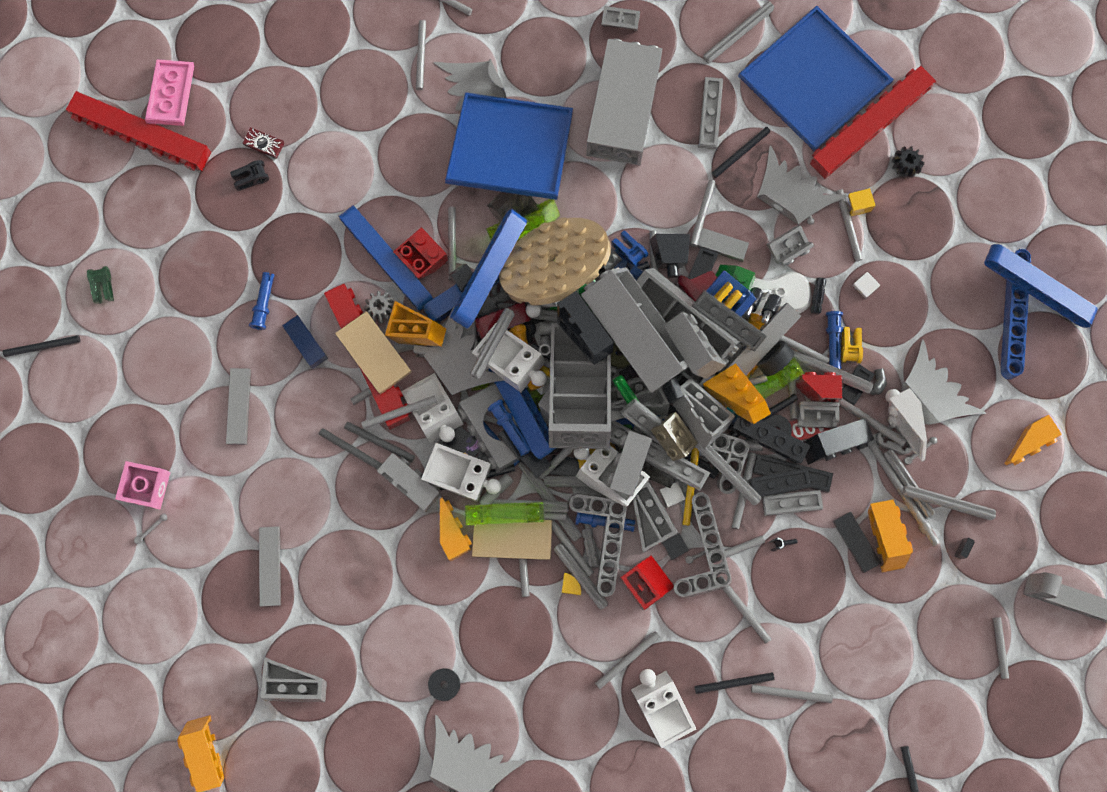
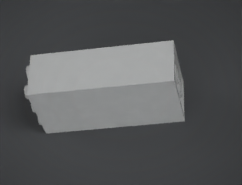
[586,39,663,166]
[581,267,689,393]
[637,268,741,388]
[549,323,611,449]

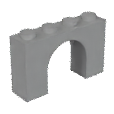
[457,383,519,473]

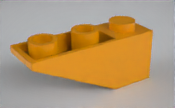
[1005,415,1062,466]
[440,497,472,561]

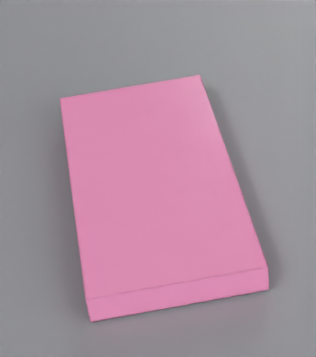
[145,60,194,126]

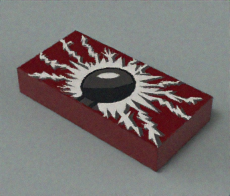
[243,127,284,159]

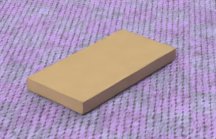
[335,311,412,395]
[472,517,552,560]

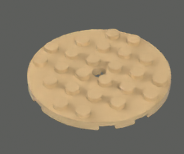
[499,217,611,305]

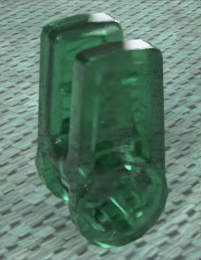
[87,266,114,304]

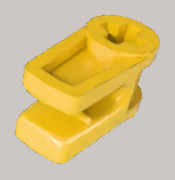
[713,282,742,309]
[841,327,863,364]

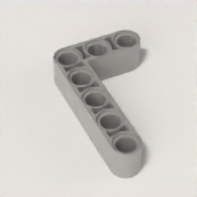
[658,415,749,494]
[674,492,732,598]
[569,493,626,597]
[1024,572,1107,623]

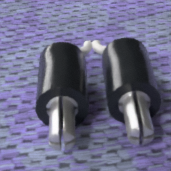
[743,287,782,324]

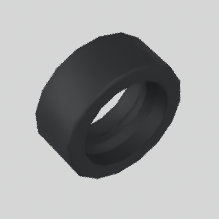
[756,341,794,376]

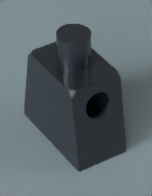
[650,234,690,278]

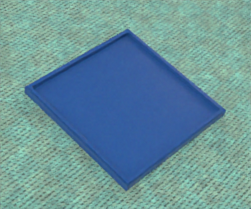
[738,6,894,152]
[445,92,573,200]

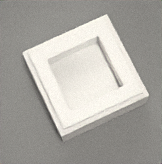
[852,272,880,299]
[659,482,685,508]

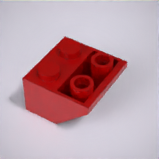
[393,227,448,279]
[796,372,842,403]
[620,555,674,610]

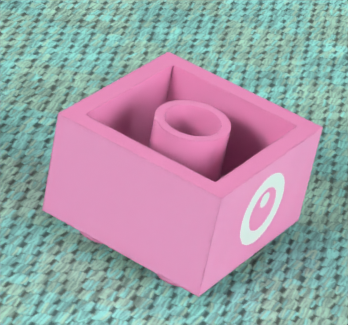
[115,461,171,510]

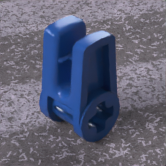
[611,230,649,266]

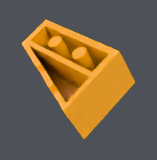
[385,301,447,347]
[703,363,771,424]
[868,499,913,572]
[177,715,224,792]

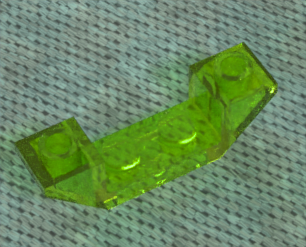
[486,199,560,241]
[754,357,804,399]
[465,502,544,525]

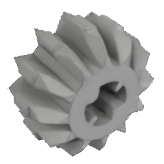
[364,291,394,323]

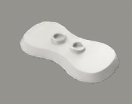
[741,272,812,319]

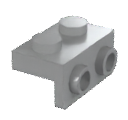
[767,225,814,266]

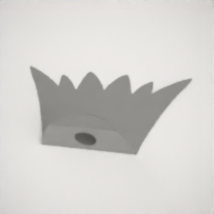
[434,59,507,111]
[757,146,847,225]
[424,306,504,395]
[900,339,986,424]
[430,715,526,792]

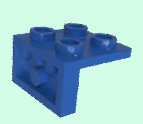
[706,271,756,316]

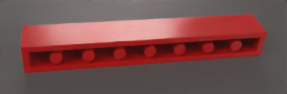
[810,66,936,179]
[66,91,212,171]
[324,283,411,430]

